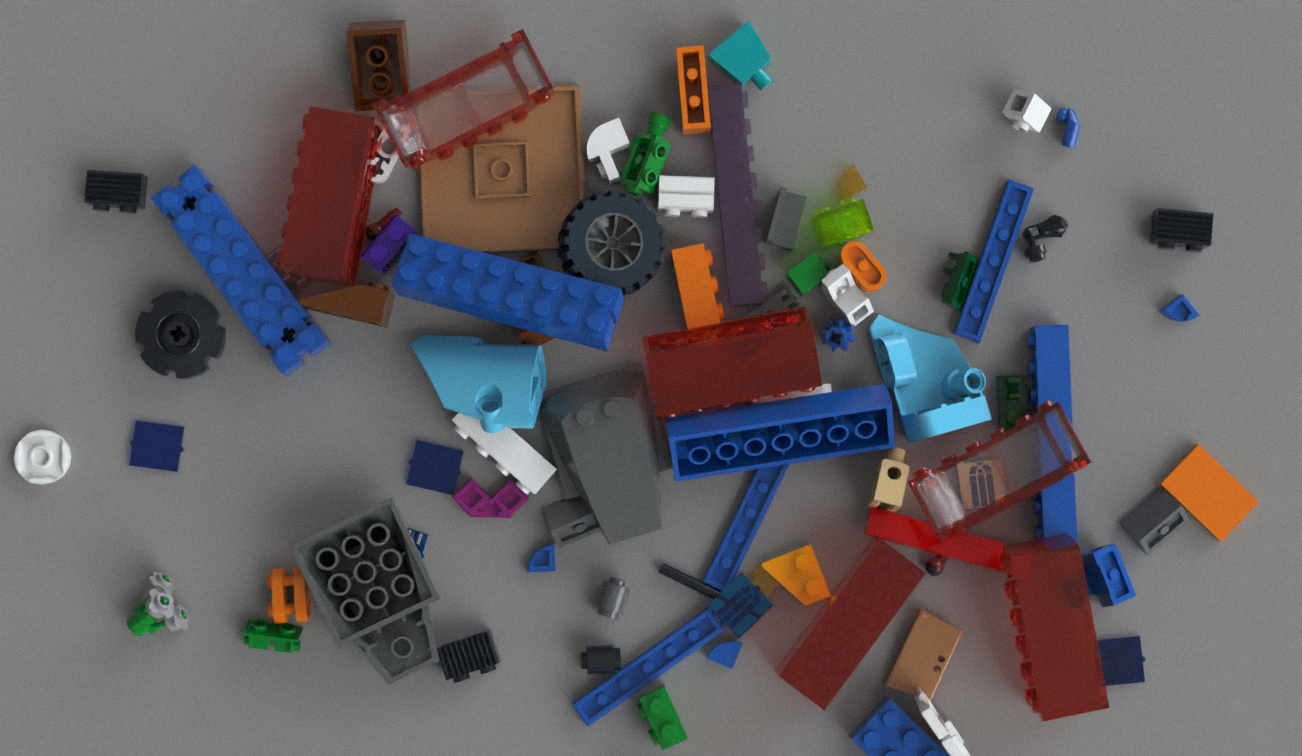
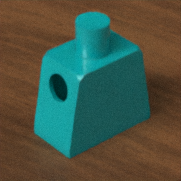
[708,21,773,91]

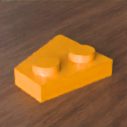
[761,544,831,606]

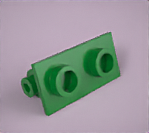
[242,619,303,654]

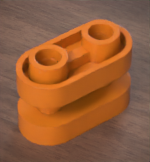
[838,241,887,293]
[267,566,311,624]

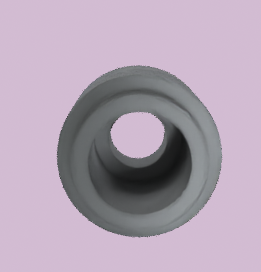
[596,577,630,620]

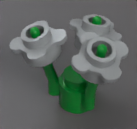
[127,571,189,636]

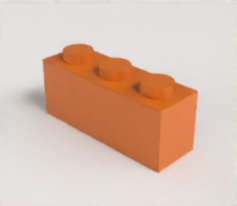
[676,45,711,135]
[671,243,724,333]

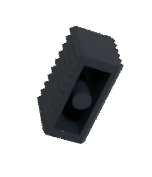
[84,170,148,214]
[1150,208,1214,253]
[437,630,501,683]

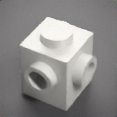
[1002,89,1052,133]

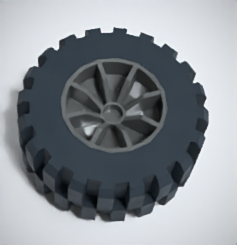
[557,190,666,296]

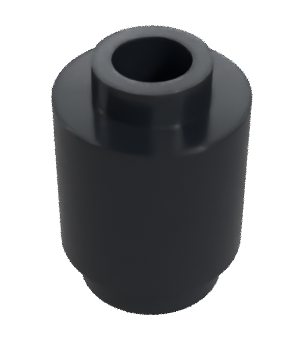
[581,645,621,674]

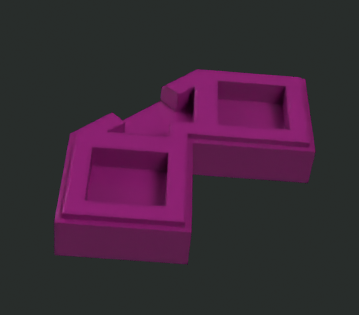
[452,478,530,518]

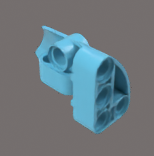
[868,314,992,443]
[410,335,547,433]

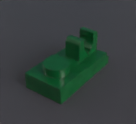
[941,251,979,311]
[996,375,1028,431]

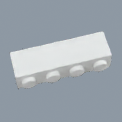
[452,413,558,495]

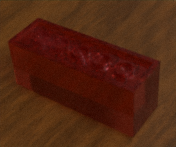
[277,106,384,287]
[642,306,822,418]
[999,533,1110,721]
[774,538,926,710]

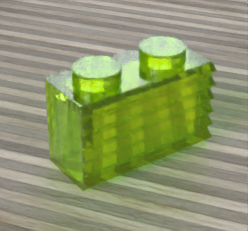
[809,197,874,250]

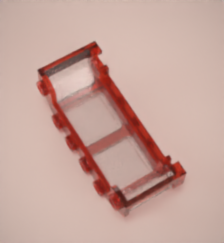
[373,29,555,169]
[908,400,1093,542]

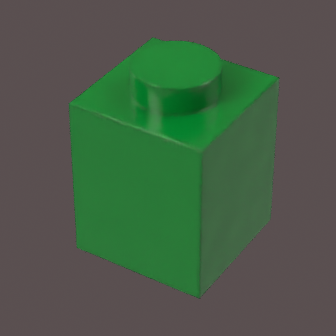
[785,253,830,297]

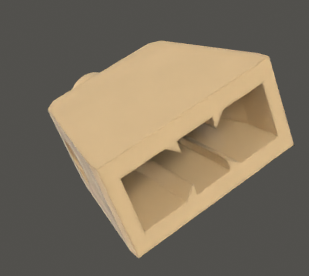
[866,447,910,513]

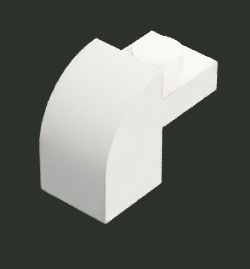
[587,118,630,184]
[821,264,874,326]

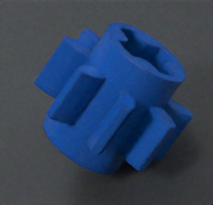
[820,317,856,352]

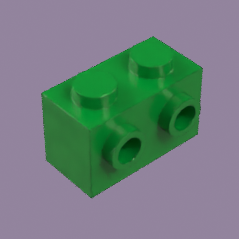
[637,684,688,750]

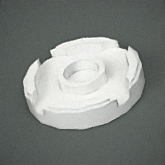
[13,430,71,485]

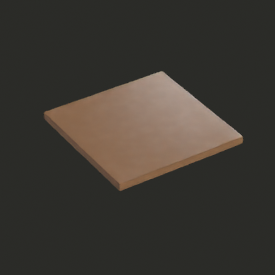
[416,85,585,254]

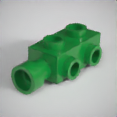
[620,112,671,196]

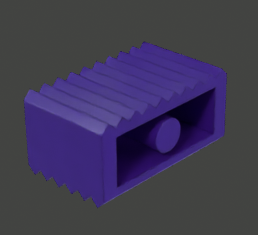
[360,214,418,275]

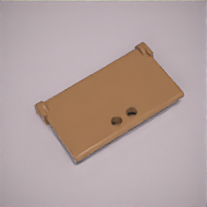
[884,608,963,701]

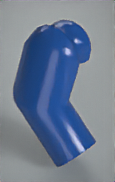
[1056,108,1080,148]

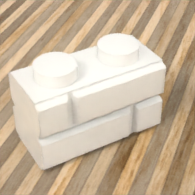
[658,175,715,218]

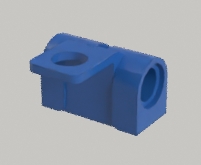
[1058,543,1136,607]

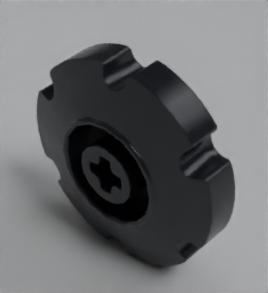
[135,290,226,379]

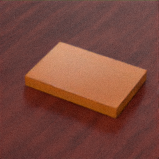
[1159,444,1259,542]

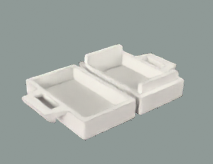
[914,687,971,756]

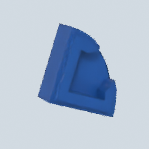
[1159,294,1200,322]
[527,543,555,572]
[707,641,743,669]

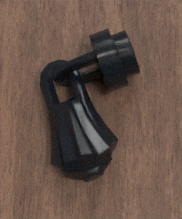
[1022,215,1068,263]

